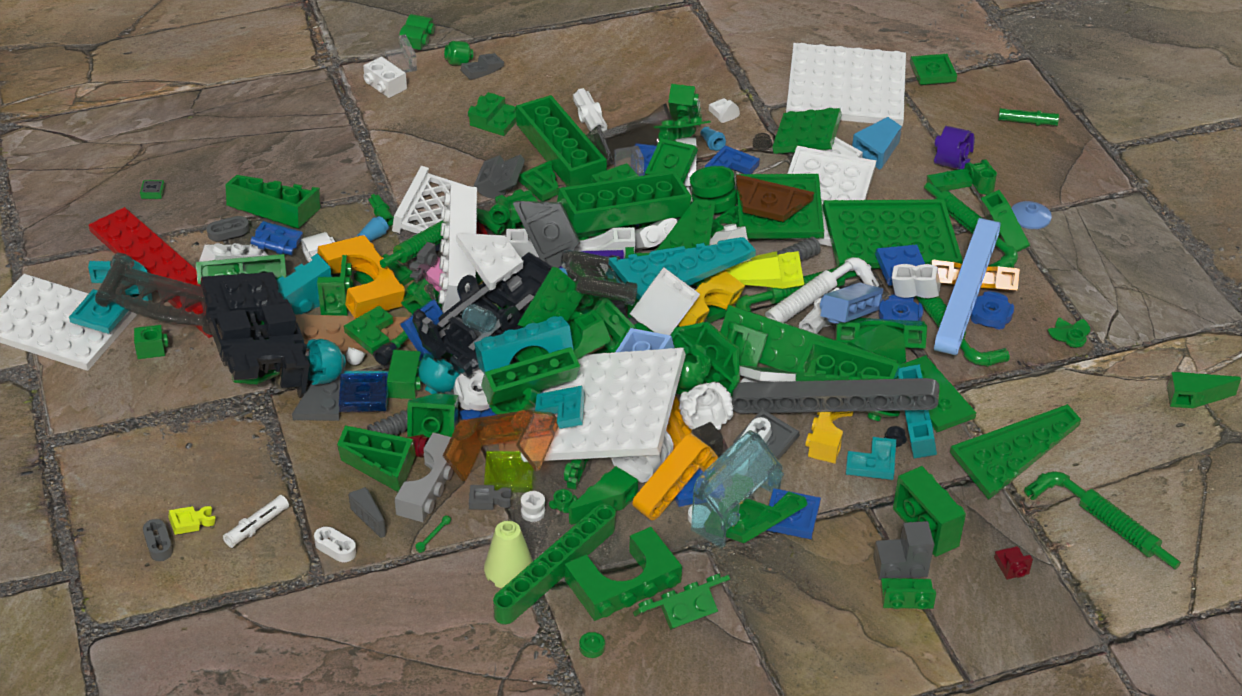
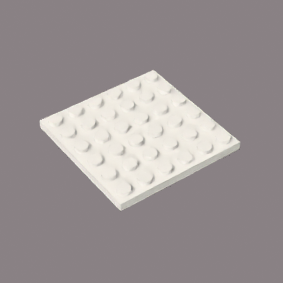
[786,43,906,126]
[521,348,686,462]

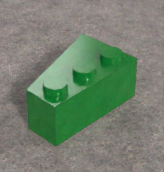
[337,425,416,492]

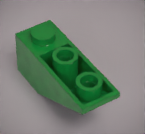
[981,190,1030,252]
[1167,372,1241,409]
[568,466,638,525]

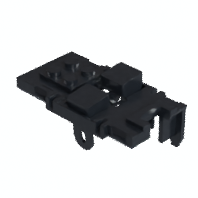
[200,272,310,398]

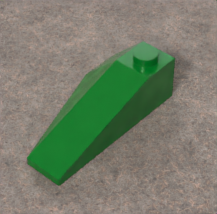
[196,254,287,284]

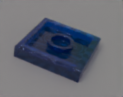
[339,373,388,412]

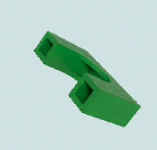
[564,527,682,621]

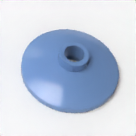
[1012,201,1052,229]

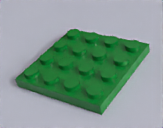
[736,174,824,239]

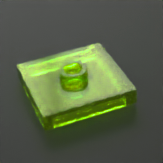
[484,451,534,492]

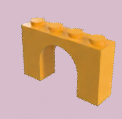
[317,235,405,319]

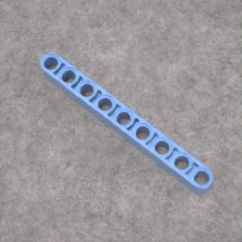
[934,218,1001,356]

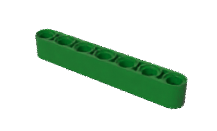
[493,504,616,625]

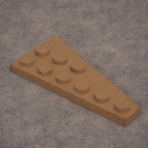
[295,315,413,357]

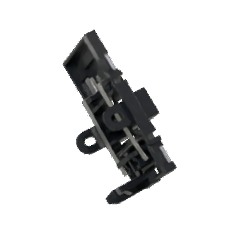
[412,252,578,378]

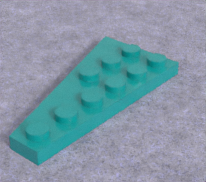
[609,237,756,300]

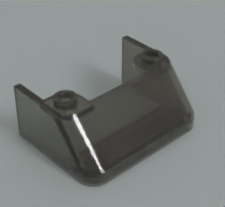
[586,103,673,167]

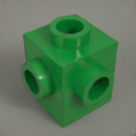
[401,278,439,314]

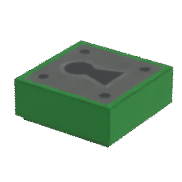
[140,180,165,199]

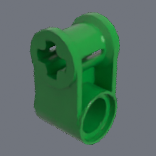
[964,159,997,195]

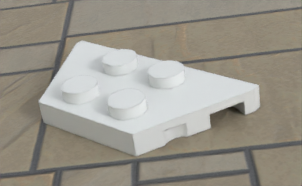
[456,233,523,290]

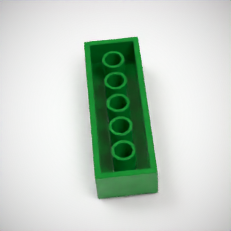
[516,95,607,187]
[557,171,692,233]

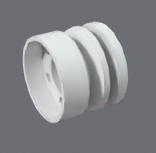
[611,431,674,483]

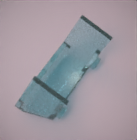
[691,430,784,549]

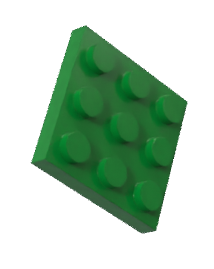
[772,108,842,154]

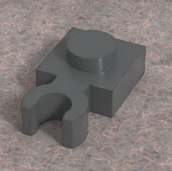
[409,242,437,280]
[469,485,511,510]

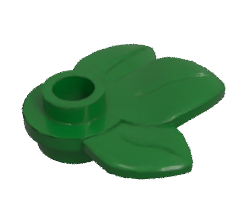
[1048,317,1090,348]

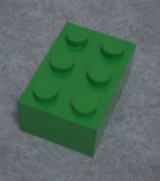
[893,466,966,557]

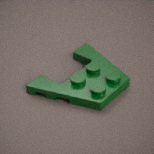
[706,473,808,544]

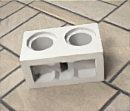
[363,57,407,98]

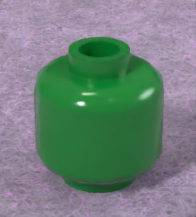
[444,41,473,66]

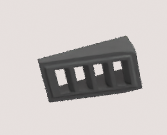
[348,487,386,538]

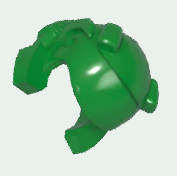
[677,344,711,390]

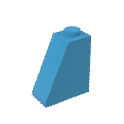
[852,117,902,169]

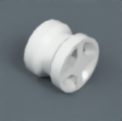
[521,491,545,522]

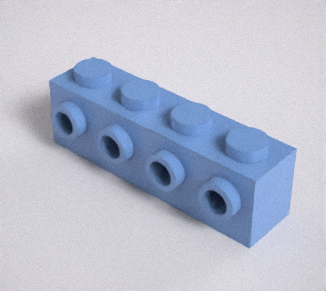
[820,282,883,323]

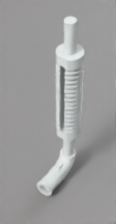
[765,257,879,323]

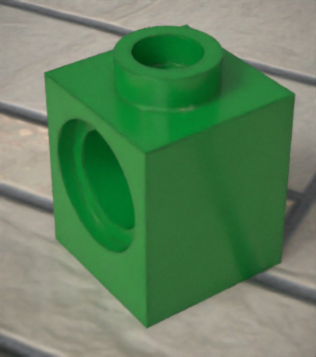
[134,325,169,359]

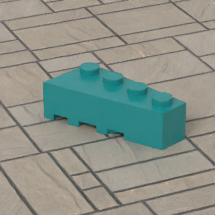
[276,253,331,315]

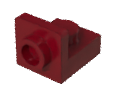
[994,546,1033,580]

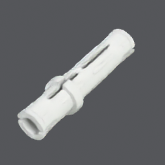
[223,495,289,548]

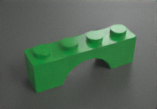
[514,310,611,362]
[834,318,927,348]

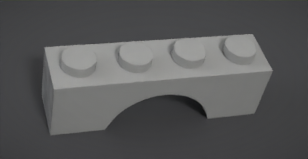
[395,433,462,522]

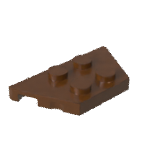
[736,174,814,222]

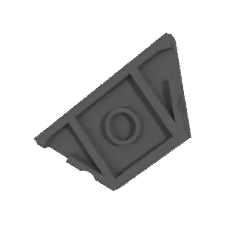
[513,201,580,268]

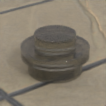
[752,133,772,151]

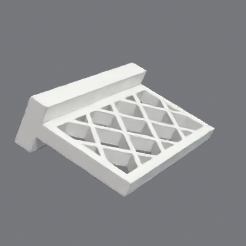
[392,166,466,234]

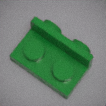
[880,578,936,609]

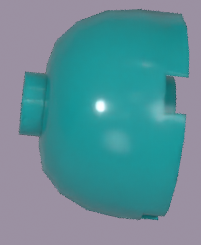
[306,339,346,385]
[418,353,461,394]

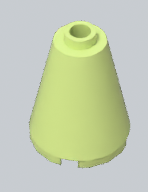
[484,521,533,588]

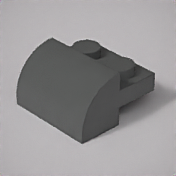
[473,154,525,199]

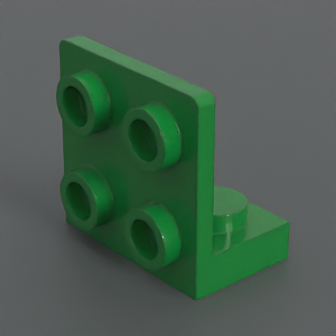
[317,255,354,316]

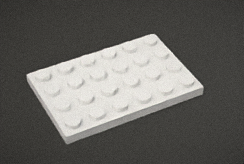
[787,146,876,246]
[0,274,137,371]

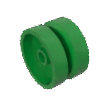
[689,166,737,214]

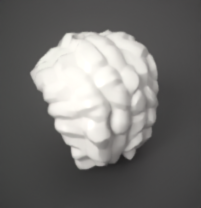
[679,382,733,434]

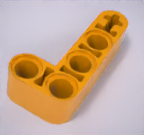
[632,433,718,521]

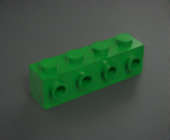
[668,84,702,132]
[481,347,581,405]

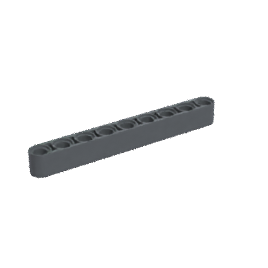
[732,378,939,413]

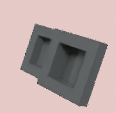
[460,53,505,80]

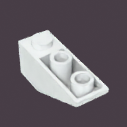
[199,243,268,261]

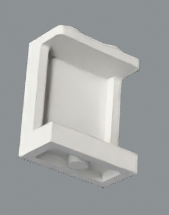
[630,268,700,335]

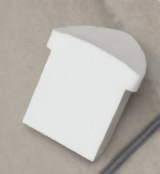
[709,98,740,123]

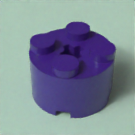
[934,126,975,170]

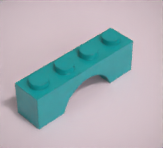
[474,316,573,373]
[898,364,937,459]

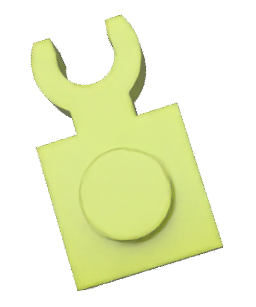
[168,506,215,535]

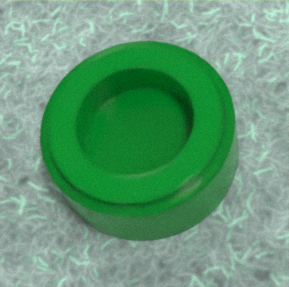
[579,632,605,658]

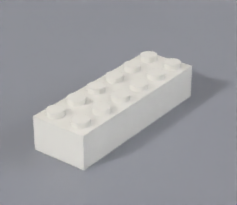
[438,184,477,315]

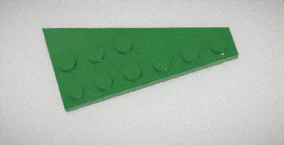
[656,199,716,286]
[950,404,1081,500]

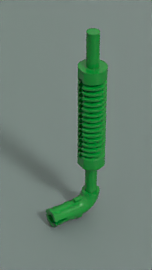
[924,182,1018,268]
[380,208,506,268]
[735,267,857,312]
[915,296,1010,367]
[1024,471,1181,569]

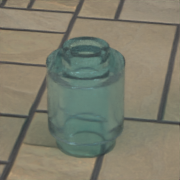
[462,304,497,333]

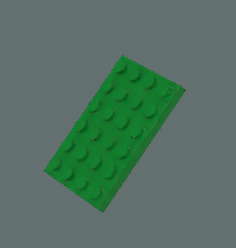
[822,199,963,268]

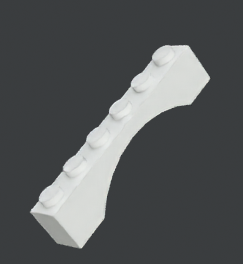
[506,228,635,259]

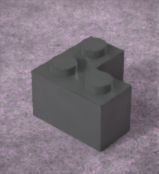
[873,521,934,580]

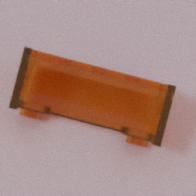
[442,410,559,481]

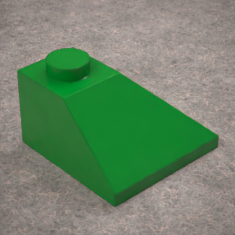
[407,393,459,438]

